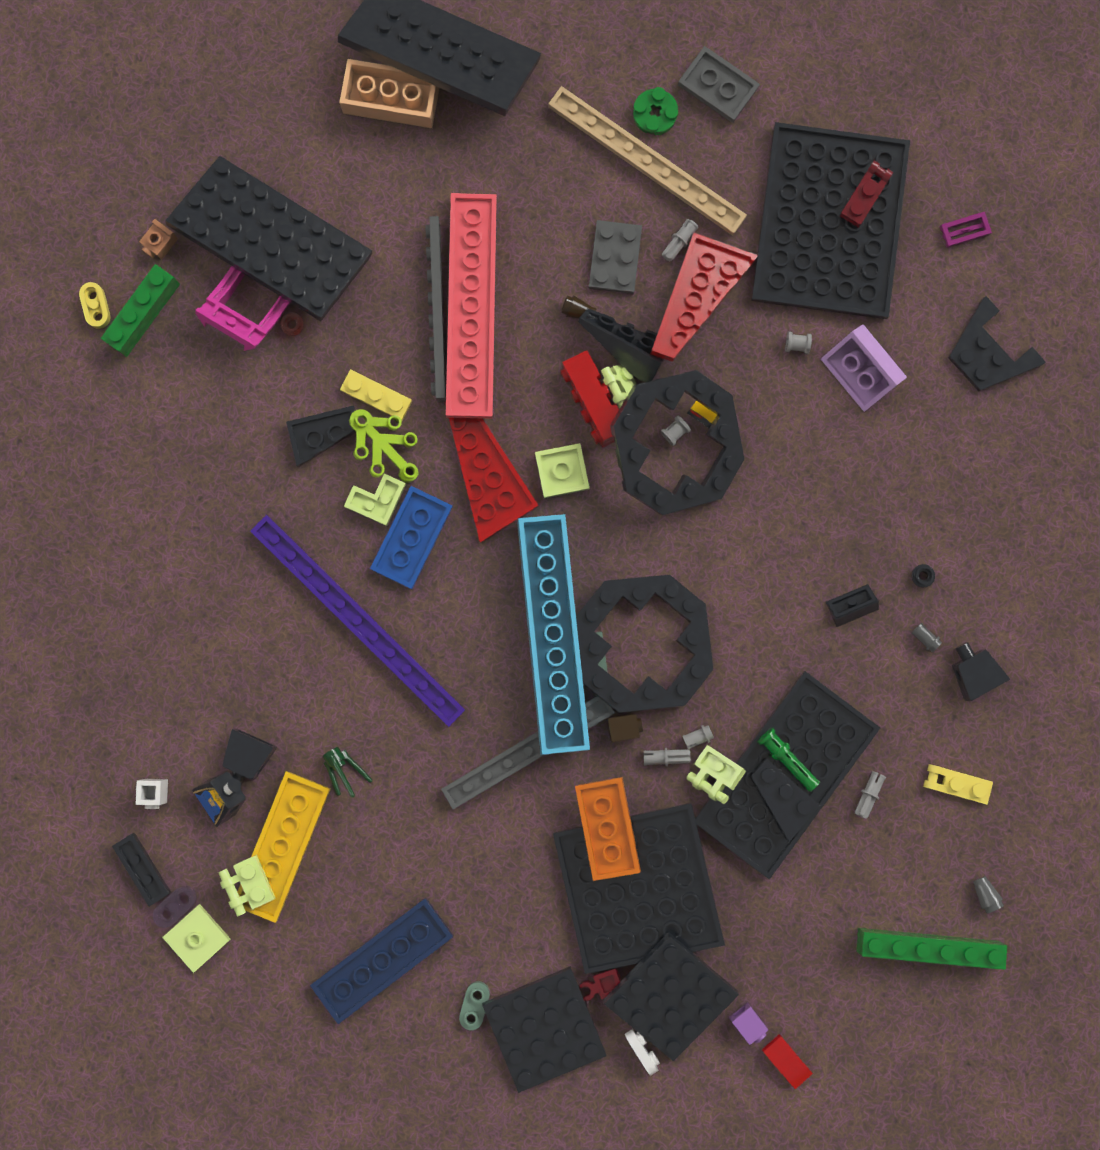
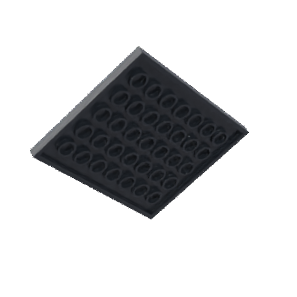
[751,122,910,319]

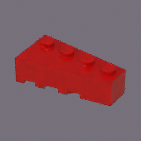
[560,350,619,448]

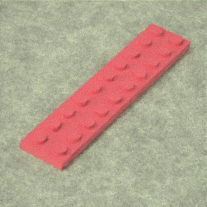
[446,193,497,419]

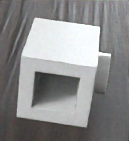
[136,779,168,809]

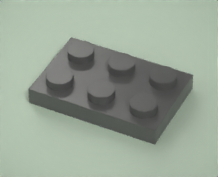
[678,46,760,123]
[589,220,642,294]

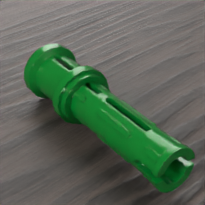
[758,728,820,792]

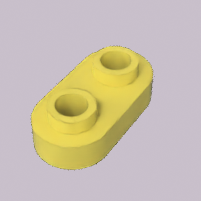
[79,282,111,329]

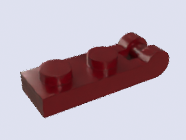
[840,160,894,228]

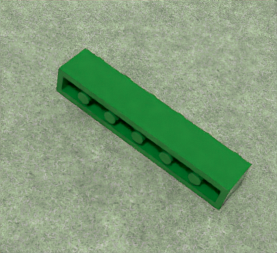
[856,928,1007,970]

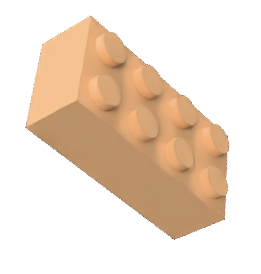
[339,59,439,128]

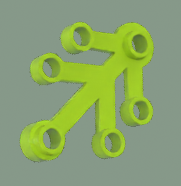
[349,409,418,483]

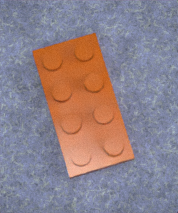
[575,777,641,881]

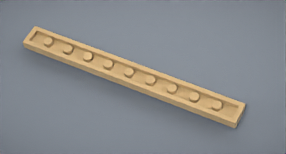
[548,86,747,236]

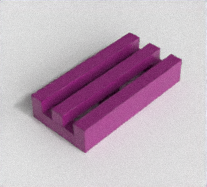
[940,211,992,248]

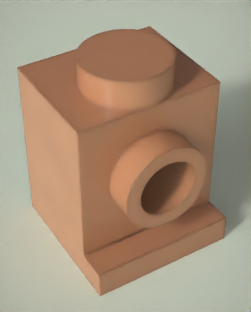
[139,219,178,260]

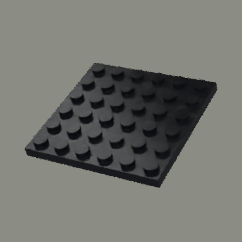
[553,802,725,974]

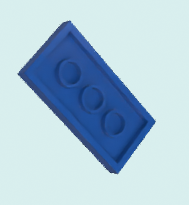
[370,486,453,590]

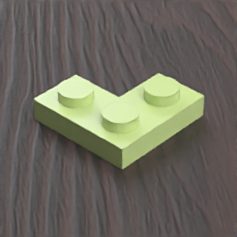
[344,474,406,526]

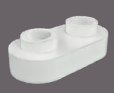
[625,1029,660,1076]

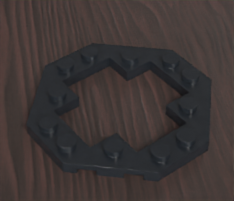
[610,370,744,515]
[576,575,713,713]

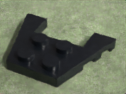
[948,296,1046,392]

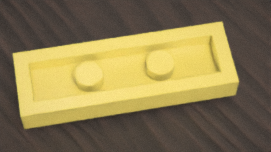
[340,369,412,421]

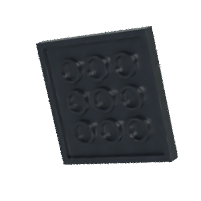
[603,932,739,1061]
[482,966,607,1093]

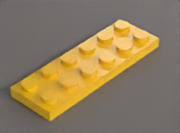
[237,771,331,923]

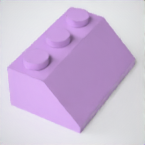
[821,325,907,412]

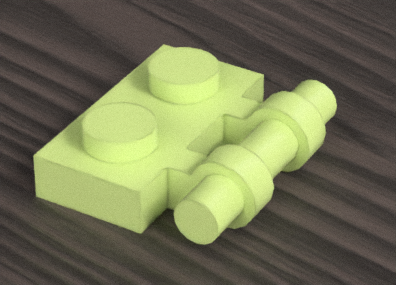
[601,365,636,409]
[687,745,746,804]
[218,855,275,917]

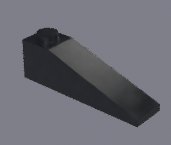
[578,308,665,382]

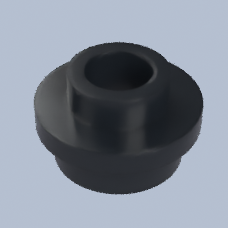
[911,564,935,588]

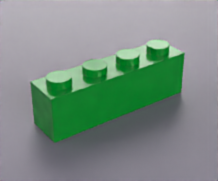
[100,264,180,357]

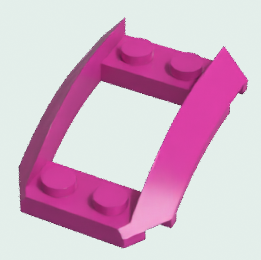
[195,266,290,351]

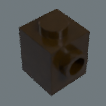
[607,714,643,742]

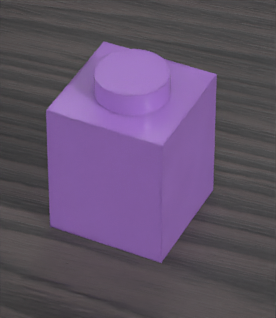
[729,1002,768,1045]

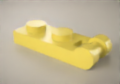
[923,764,993,805]

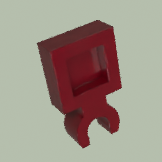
[579,968,621,1001]

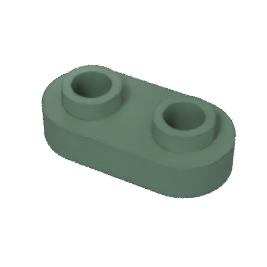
[459,981,490,1030]

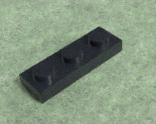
[112,833,171,907]

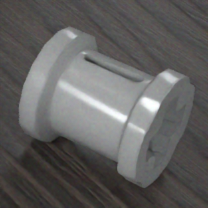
[785,331,812,355]
[660,416,691,446]

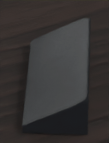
[826,584,879,627]

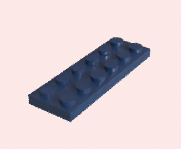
[310,897,454,1024]

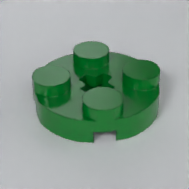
[633,87,678,135]

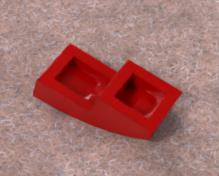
[762,1034,813,1089]

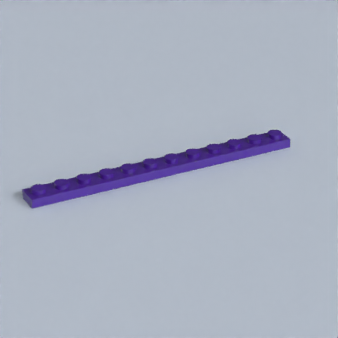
[250,515,465,727]

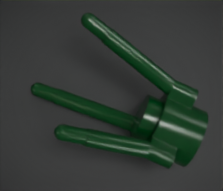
[322,747,372,798]

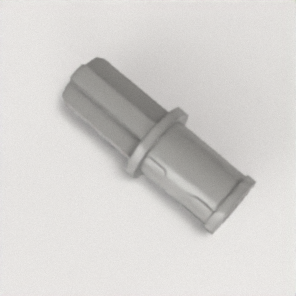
[662,219,698,262]
[644,748,691,766]
[855,771,886,819]

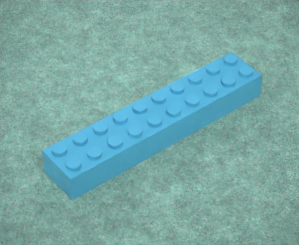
[517,514,590,755]

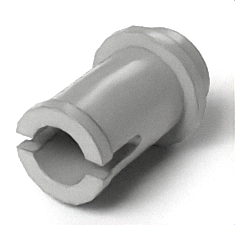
[682,725,714,750]

